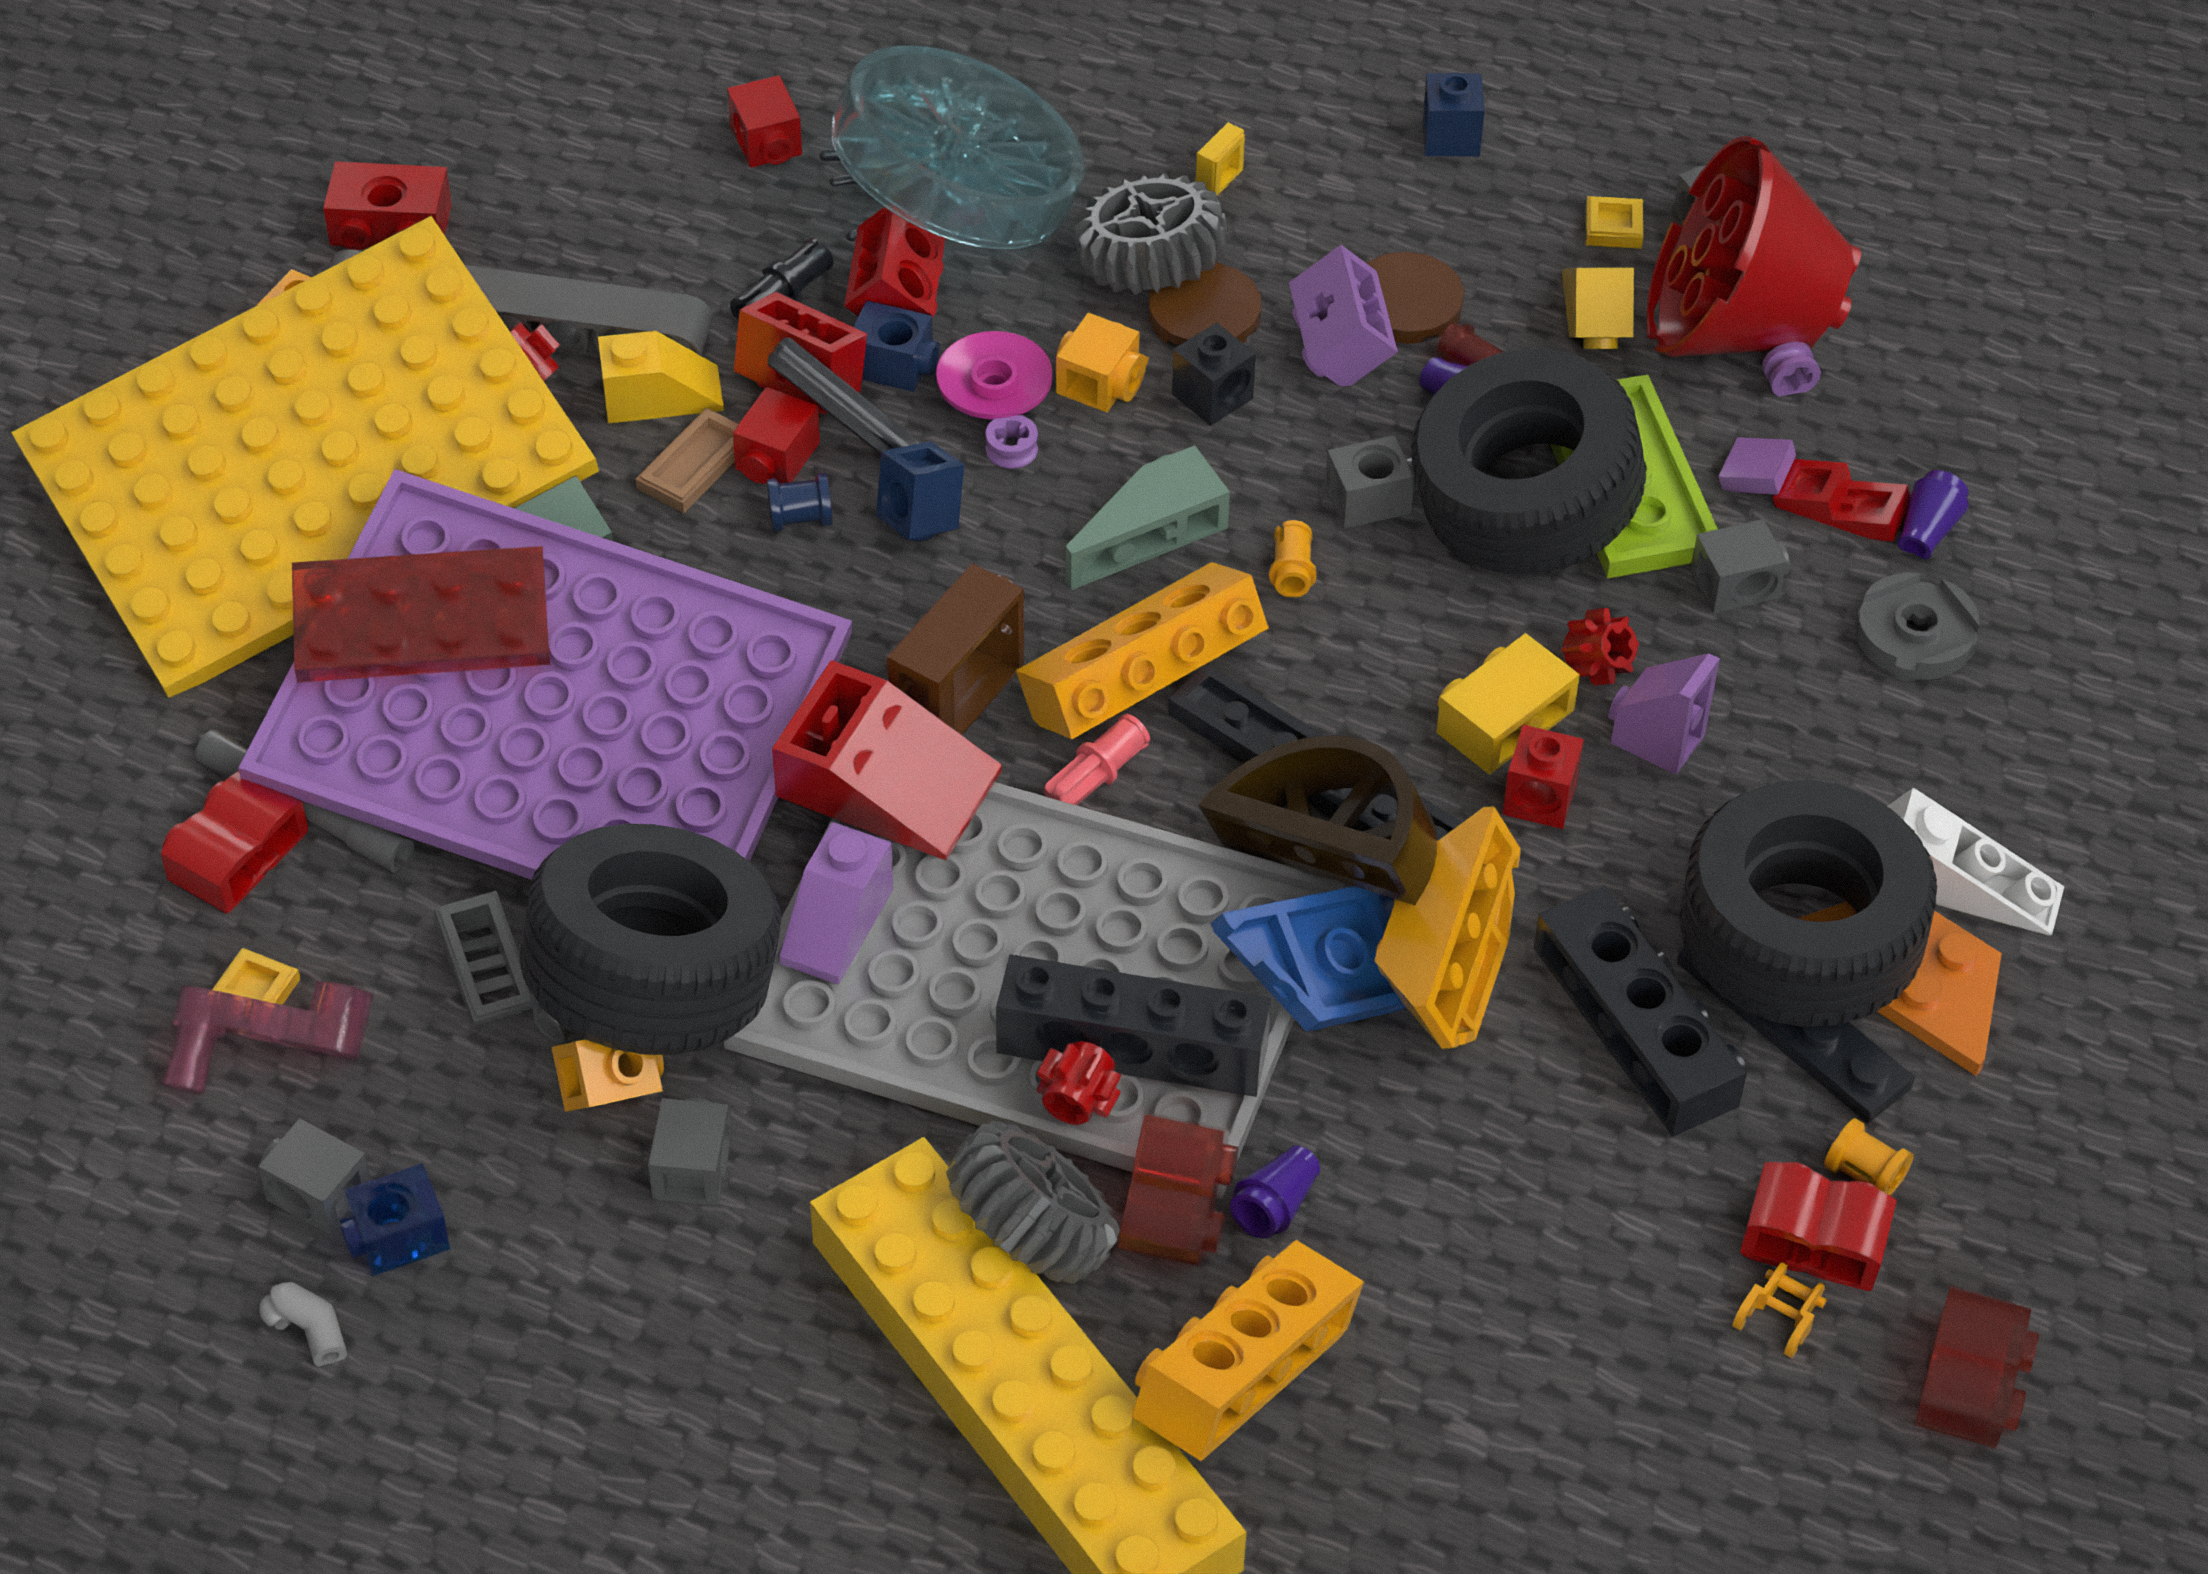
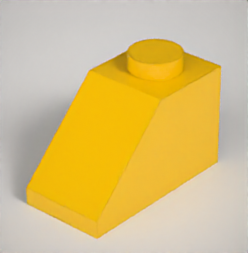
[1562,268,1634,349]
[598,331,724,423]

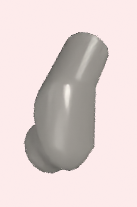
[259,1282,347,1367]

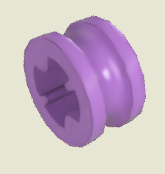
[1762,341,1821,397]
[985,415,1038,469]

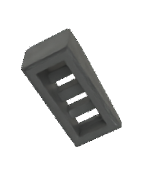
[434,891,532,1026]

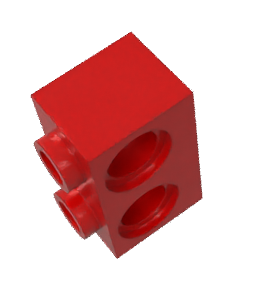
[844,199,946,318]

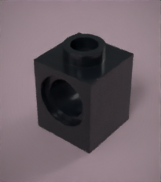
[1172,322,1256,426]

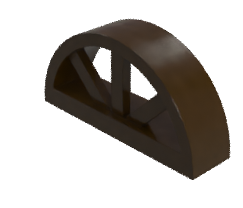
[1198,735,1437,905]

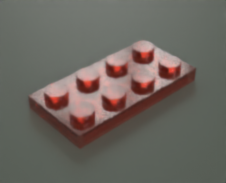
[292,546,550,683]

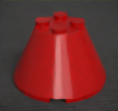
[1646,136,1861,357]

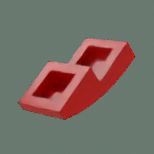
[1773,459,1911,542]

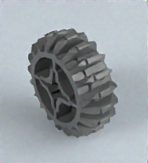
[1074,173,1227,295]
[946,1120,1120,1284]

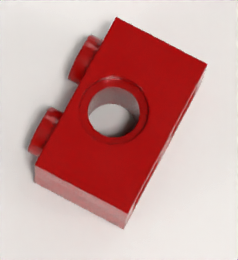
[323,161,452,250]

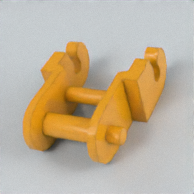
[1732,1262,1827,1359]

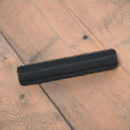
[767,337,918,455]

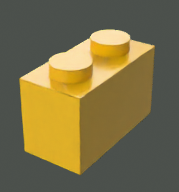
[1436,633,1580,775]

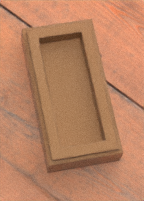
[636,408,739,513]

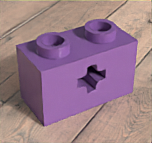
[1289,245,1398,387]

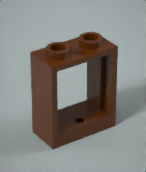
[887,563,1024,735]

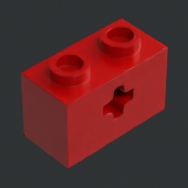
[734,292,867,414]

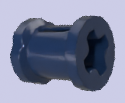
[767,472,832,532]

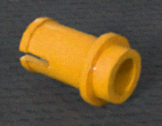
[1269,520,1317,597]

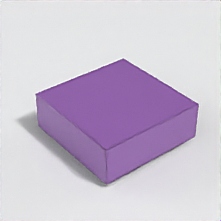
[1718,437,1796,495]

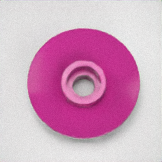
[936,331,1052,419]

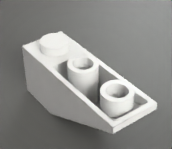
[1888,788,2064,935]

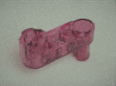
[162,981,374,1094]

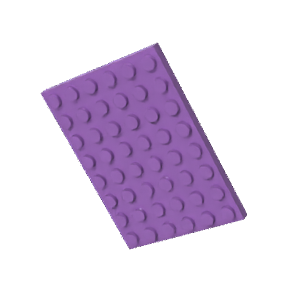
[238,469,852,880]

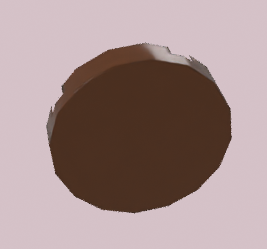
[1366,251,1464,344]
[1149,263,1261,345]

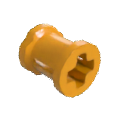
[1824,1118,1914,1196]

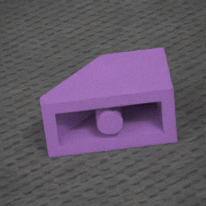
[1608,653,1720,775]
[779,822,893,985]

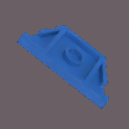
[1210,886,1407,1032]

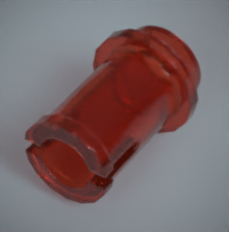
[1437,323,1504,366]

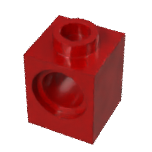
[727,75,802,168]
[1502,725,1584,829]

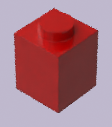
[733,387,820,484]

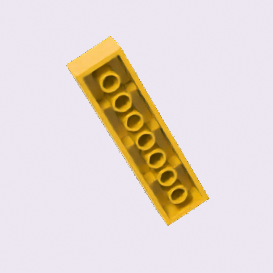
[810,1137,1247,1574]

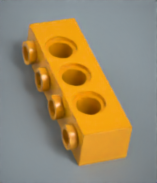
[1016,562,1269,739]
[1131,1240,1364,1461]

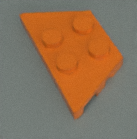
[1797,902,2002,1076]

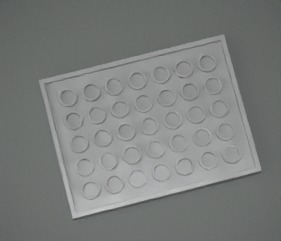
[724,782,1345,1199]

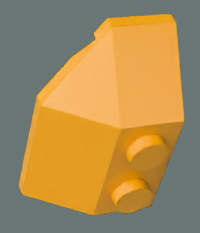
[1374,806,1521,1049]

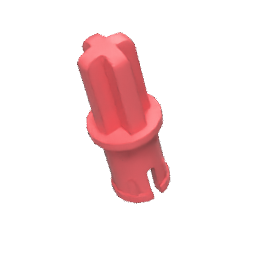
[1043,714,1150,805]

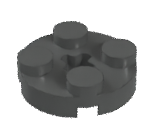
[1855,572,1979,682]

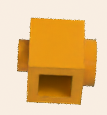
[1056,313,1149,412]
[551,1039,664,1112]

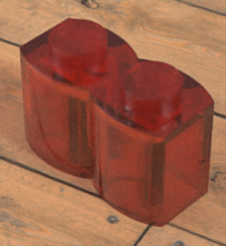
[1118,1113,1238,1265]
[1914,1286,2040,1448]

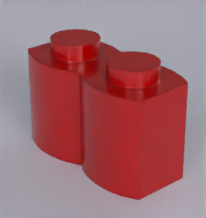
[160,771,308,914]
[1740,1162,1897,1291]

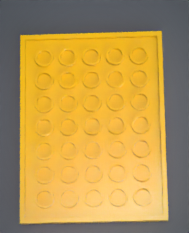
[11,216,599,698]

